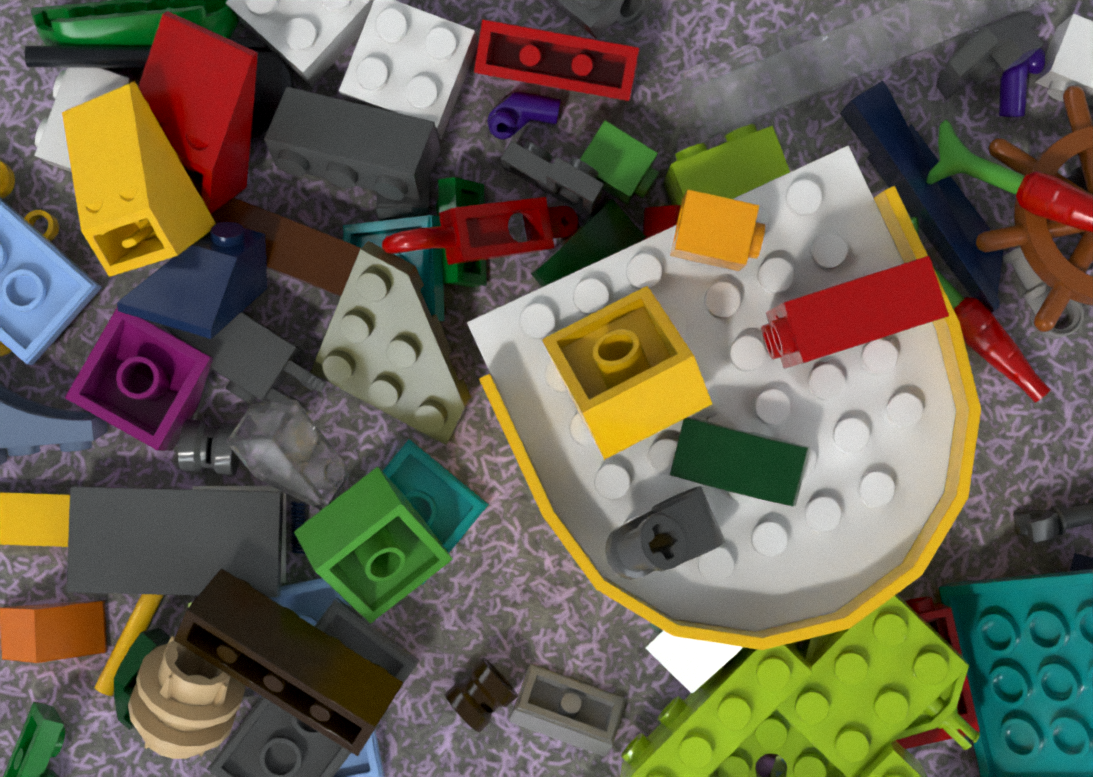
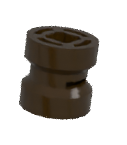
[444,657,518,733]

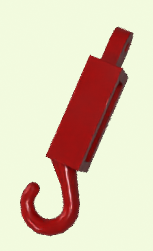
[382,197,578,265]

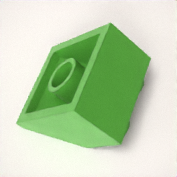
[294,466,453,624]

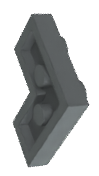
[501,141,604,218]

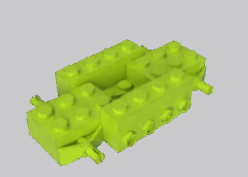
[620,594,980,777]

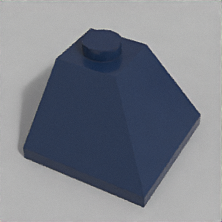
[117,221,267,339]

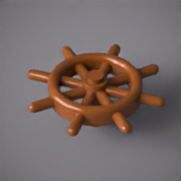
[976,85,1093,332]

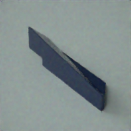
[840,81,1004,312]

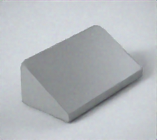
[509,663,627,756]

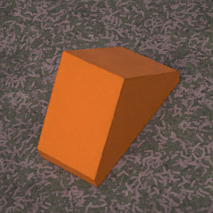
[0,600,107,663]

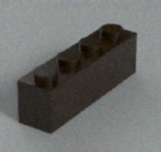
[174,568,404,756]

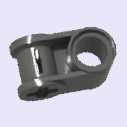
[605,486,726,580]

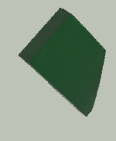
[114,628,171,730]

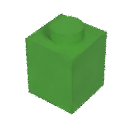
[580,120,659,205]

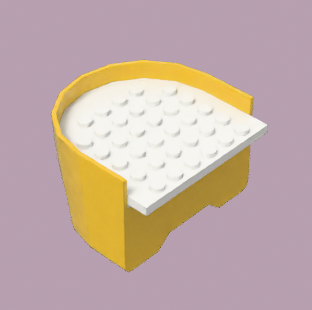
[467,145,981,650]

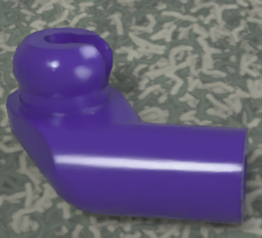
[999,48,1045,117]

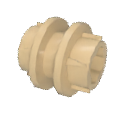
[128,636,246,759]

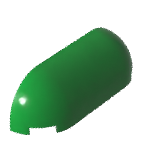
[31,0,239,47]

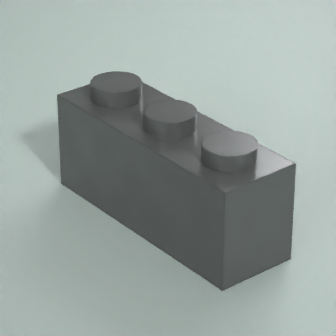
[264,87,441,200]

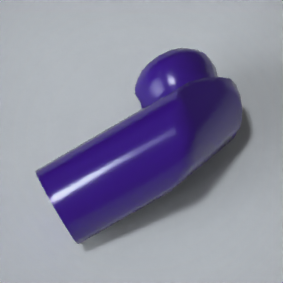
[487,91,561,140]

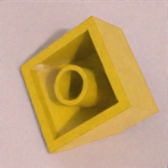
[542,286,712,460]

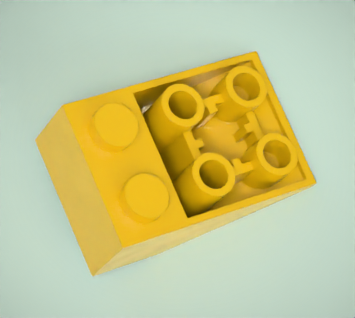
[62,81,216,277]

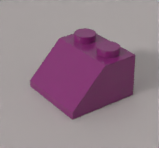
[65,307,213,451]

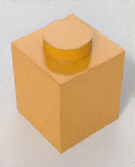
[670,189,765,271]

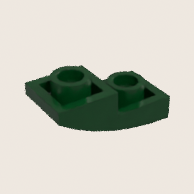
[531,199,646,287]
[670,417,811,507]

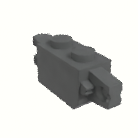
[161,311,327,420]

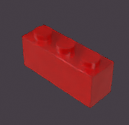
[474,20,641,101]

